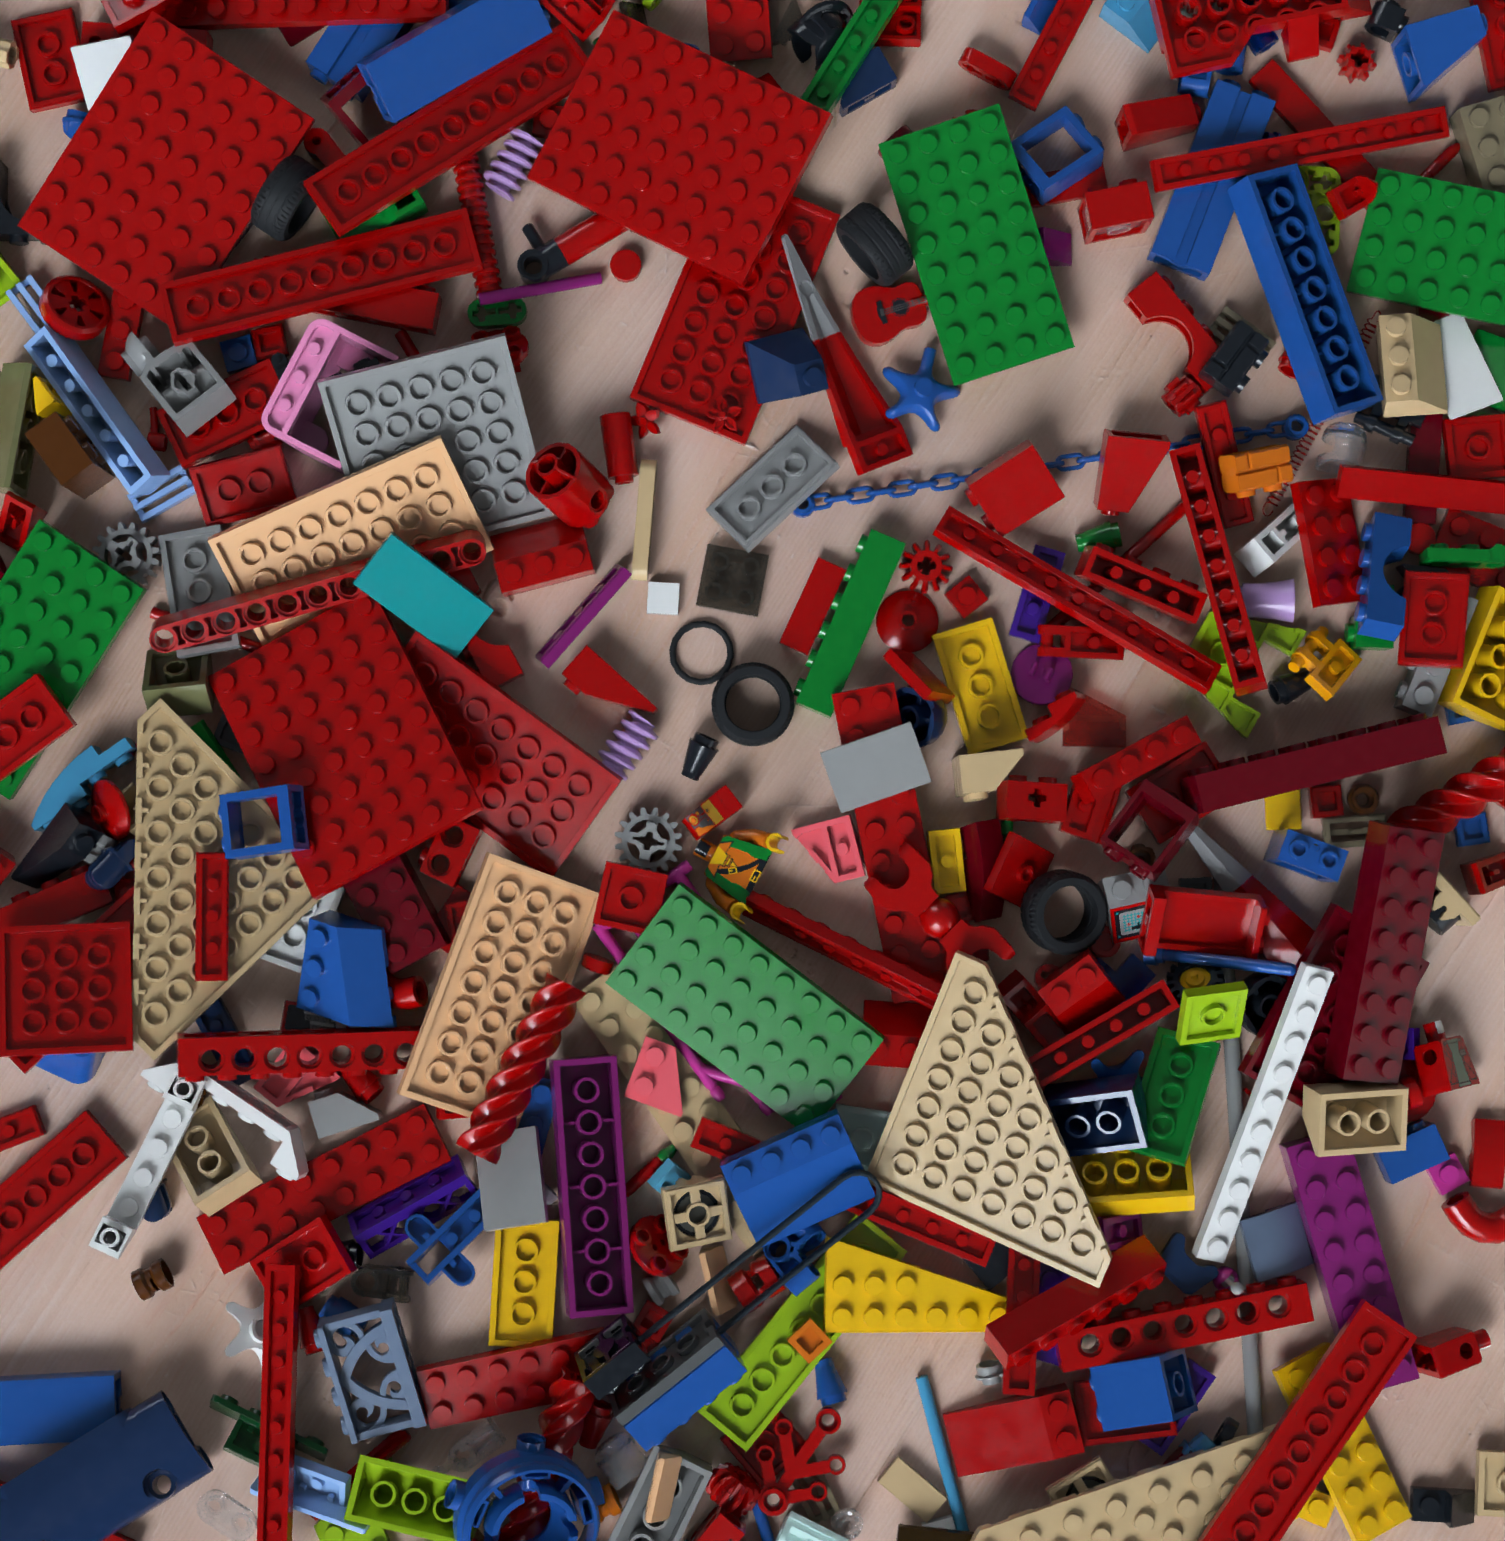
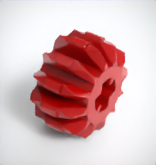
[899,540,953,595]
[705,1462,760,1517]

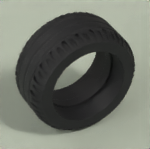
[251,155,321,241]
[836,202,914,286]
[711,662,794,746]
[1020,869,1108,955]

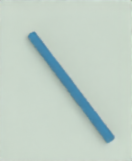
[915,1375,969,1531]

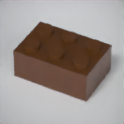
[24,411,115,499]

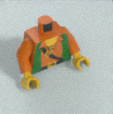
[693,828,789,925]

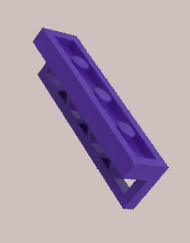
[347,1154,478,1259]

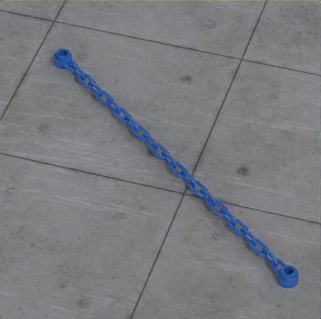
[792,414,1309,518]

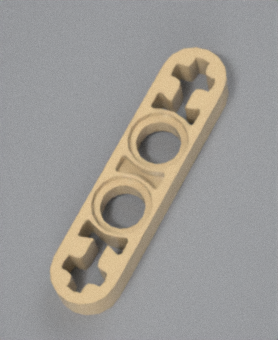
[631,459,657,581]

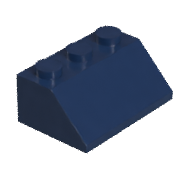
[1043,1073,1148,1157]

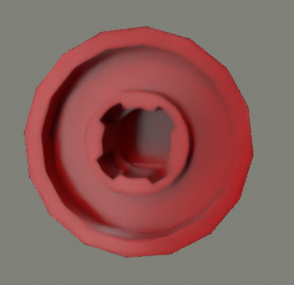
[727,1254,786,1313]

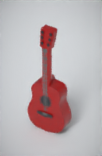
[850,282,929,347]

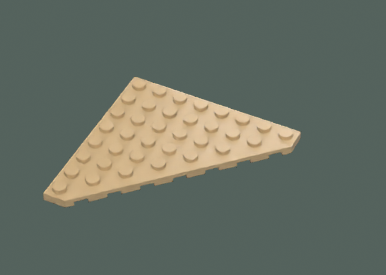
[132,698,324,1061]
[867,950,1113,1288]
[970,1424,1276,1541]

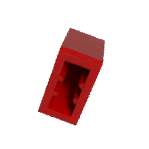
[1114,94,1201,152]
[1093,429,1171,516]

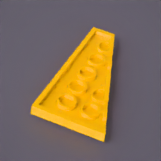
[823,1235,1006,1333]

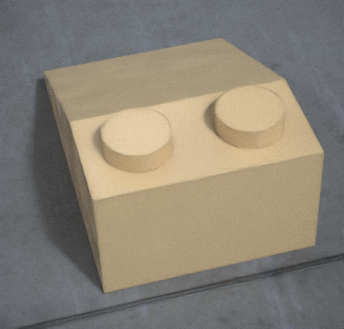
[172,1095,263,1217]

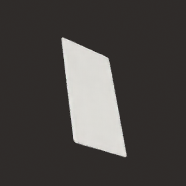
[1434,315,1503,420]

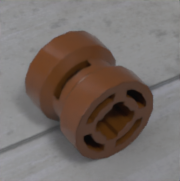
[131,1258,174,1301]

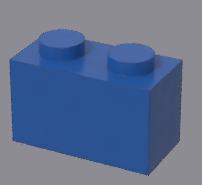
[1373,1119,1450,1184]

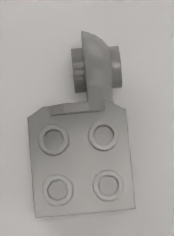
[121,331,237,437]

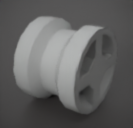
[642,1275,680,1306]

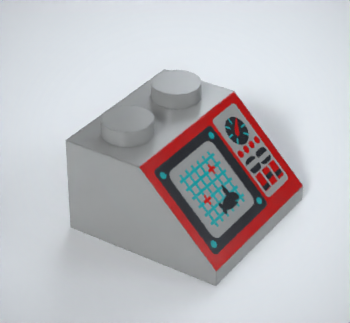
[1098,870,1169,945]

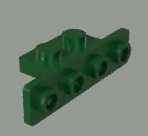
[210,1394,328,1467]

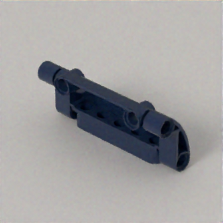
[0,1390,214,1541]

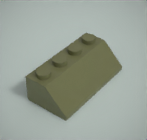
[0,362,47,498]

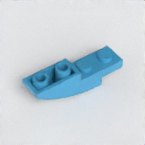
[31,737,137,832]

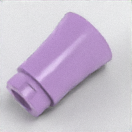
[1239,579,1295,623]

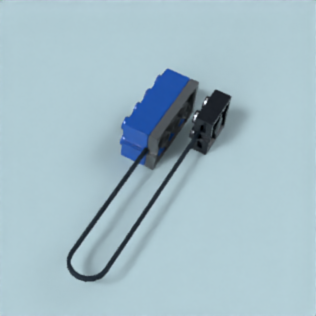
[574,1169,882,1452]

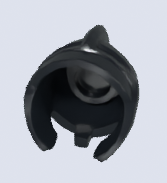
[787,0,854,71]

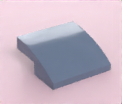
[1239,1201,1314,1283]

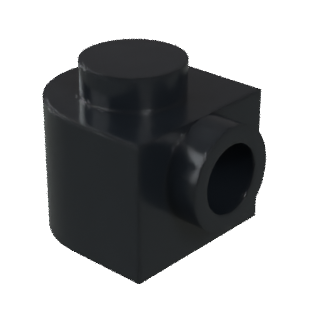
[1365,0,1410,43]

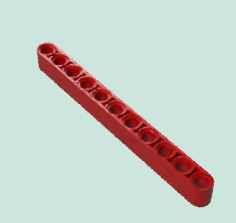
[149,529,486,653]

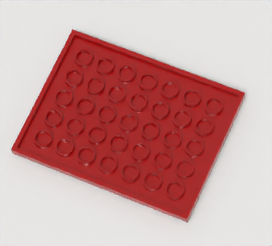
[17,10,315,324]
[526,10,833,287]
[208,596,485,900]

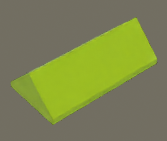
[344,1454,477,1541]

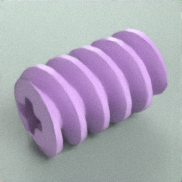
[483,129,543,202]
[598,709,658,781]

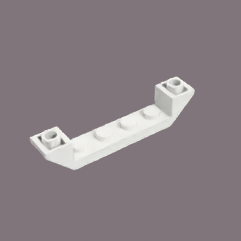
[141,1062,309,1181]
[88,1068,206,1259]

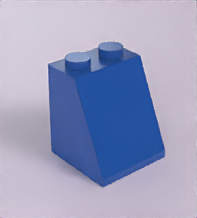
[1391,4,1488,103]
[1089,1348,1198,1432]

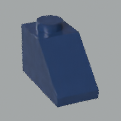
[839,46,897,117]

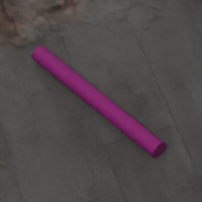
[478,272,602,306]

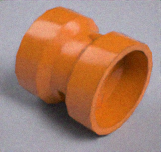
[598,1483,623,1523]

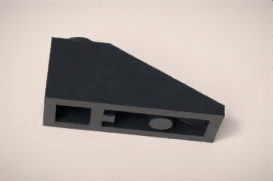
[11,802,104,889]

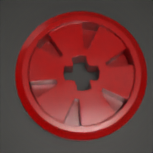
[39,275,111,341]

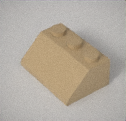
[1376,313,1448,418]
[951,748,1024,803]
[1302,1081,1409,1157]

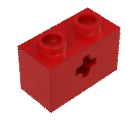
[996,775,1068,824]

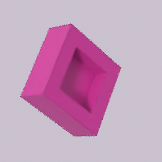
[1426,1151,1470,1196]

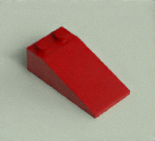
[942,1383,1085,1477]

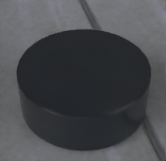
[1213,1417,1240,1446]

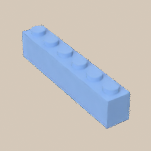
[24,326,171,496]

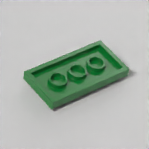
[1128,1026,1221,1167]

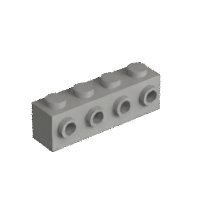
[1394,596,1479,718]

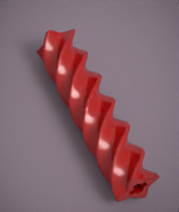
[1387,747,1505,834]
[456,972,587,1165]
[498,1367,595,1541]

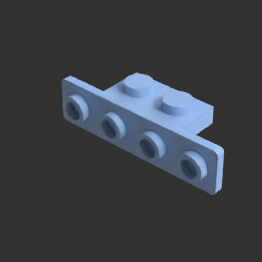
[250,1455,370,1534]

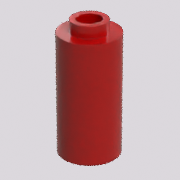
[599,412,639,485]

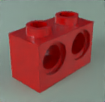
[417,821,483,888]

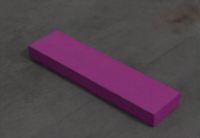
[535,564,632,669]

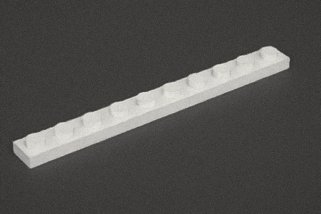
[1191,961,1334,1263]

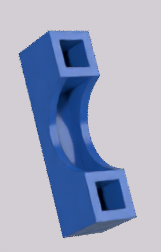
[1354,511,1412,642]

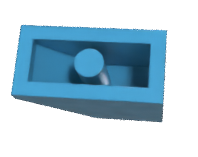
[1099,0,1158,53]

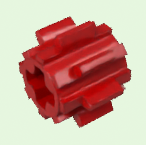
[1336,42,1377,84]
[1161,375,1204,417]

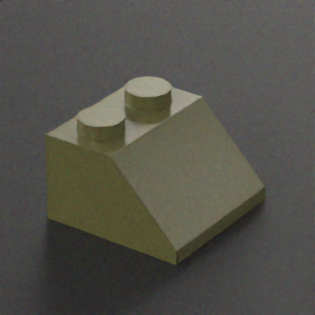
[142,650,215,716]

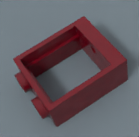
[320,56,416,146]
[1100,779,1199,883]

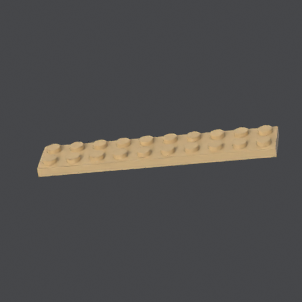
[576,964,763,1257]

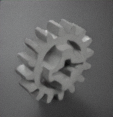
[92,522,162,586]
[615,807,683,871]

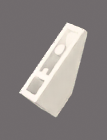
[1234,503,1300,578]

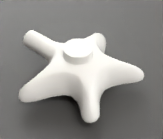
[225,1302,299,1368]

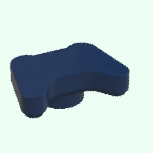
[1160,1232,1219,1295]

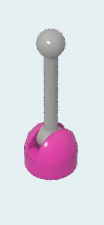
[1212,1266,1244,1295]

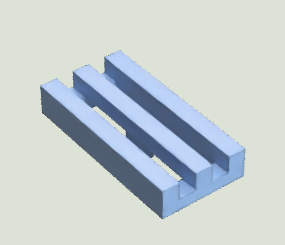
[5,274,48,334]
[127,464,196,523]

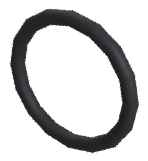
[669,621,734,685]

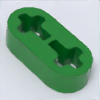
[467,299,528,330]

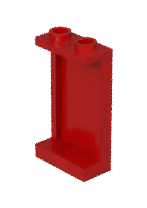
[1138,884,1270,959]

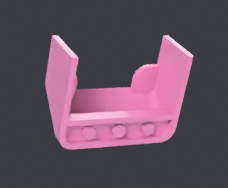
[261,319,400,474]

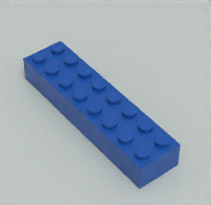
[1227,163,1384,425]

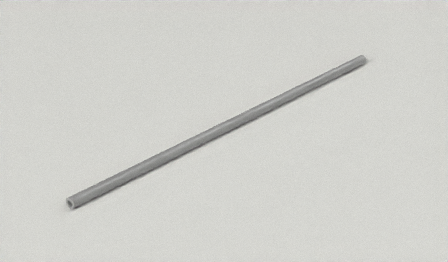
[1213,877,1263,1436]

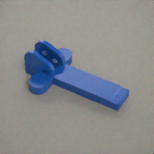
[405,1189,484,1286]

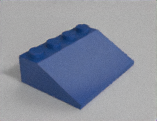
[720,1108,876,1248]

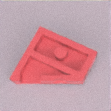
[791,814,866,883]

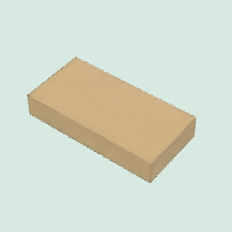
[878,1455,947,1523]

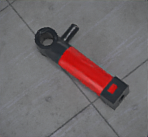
[517,213,632,284]

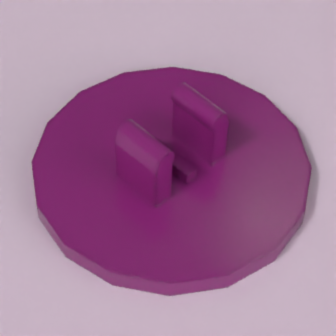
[1010,644,1073,705]

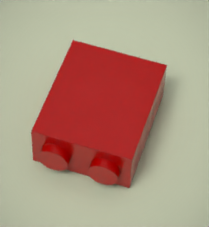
[964,439,1065,537]

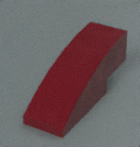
[960,818,1004,923]

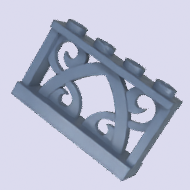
[313,1297,428,1444]

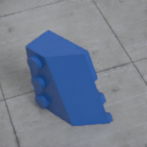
[296,910,397,1028]

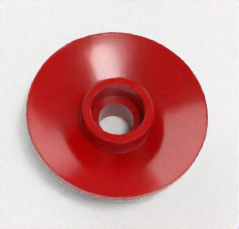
[876,591,939,653]
[91,779,131,841]

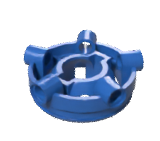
[444,1433,605,1541]

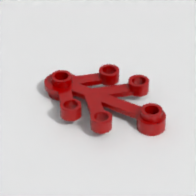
[756,1407,846,1516]

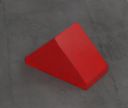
[0,491,47,551]
[1460,851,1505,895]

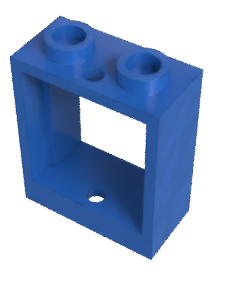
[1011,106,1104,205]
[218,784,309,860]
[1263,829,1349,882]

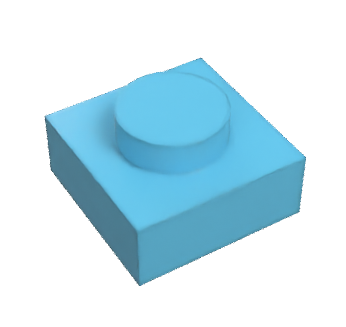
[647,1158,691,1193]

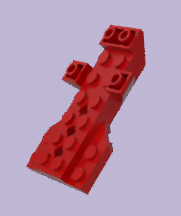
[1149,0,1373,79]

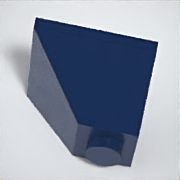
[744,328,829,404]

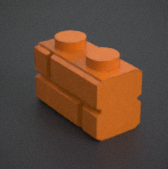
[1218,444,1294,498]

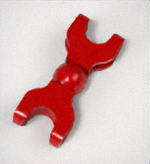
[864,842,1016,971]

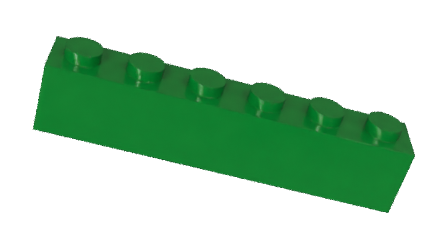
[793,529,906,719]

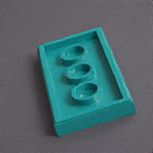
[353,532,494,657]

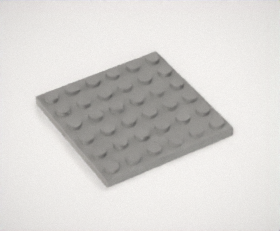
[317,333,552,532]

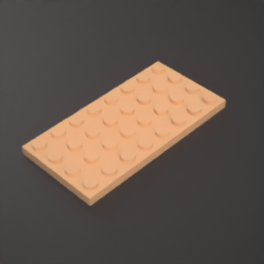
[207,435,494,646]
[397,852,599,1129]

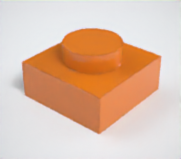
[787,1317,832,1364]

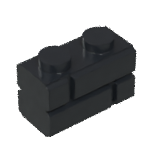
[1198,320,1270,397]

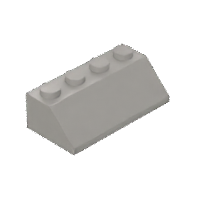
[608,1445,713,1541]

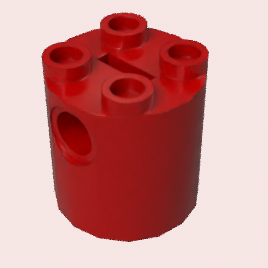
[526,442,614,528]

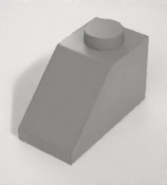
[307,1088,383,1139]

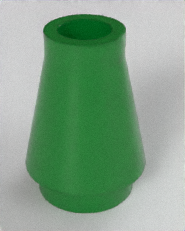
[1075,521,1123,553]

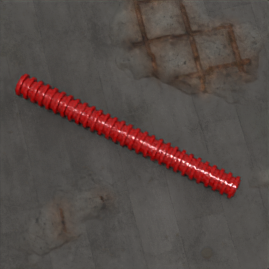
[441,91,503,298]

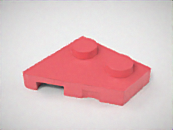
[624,1036,683,1117]
[253,1047,342,1107]

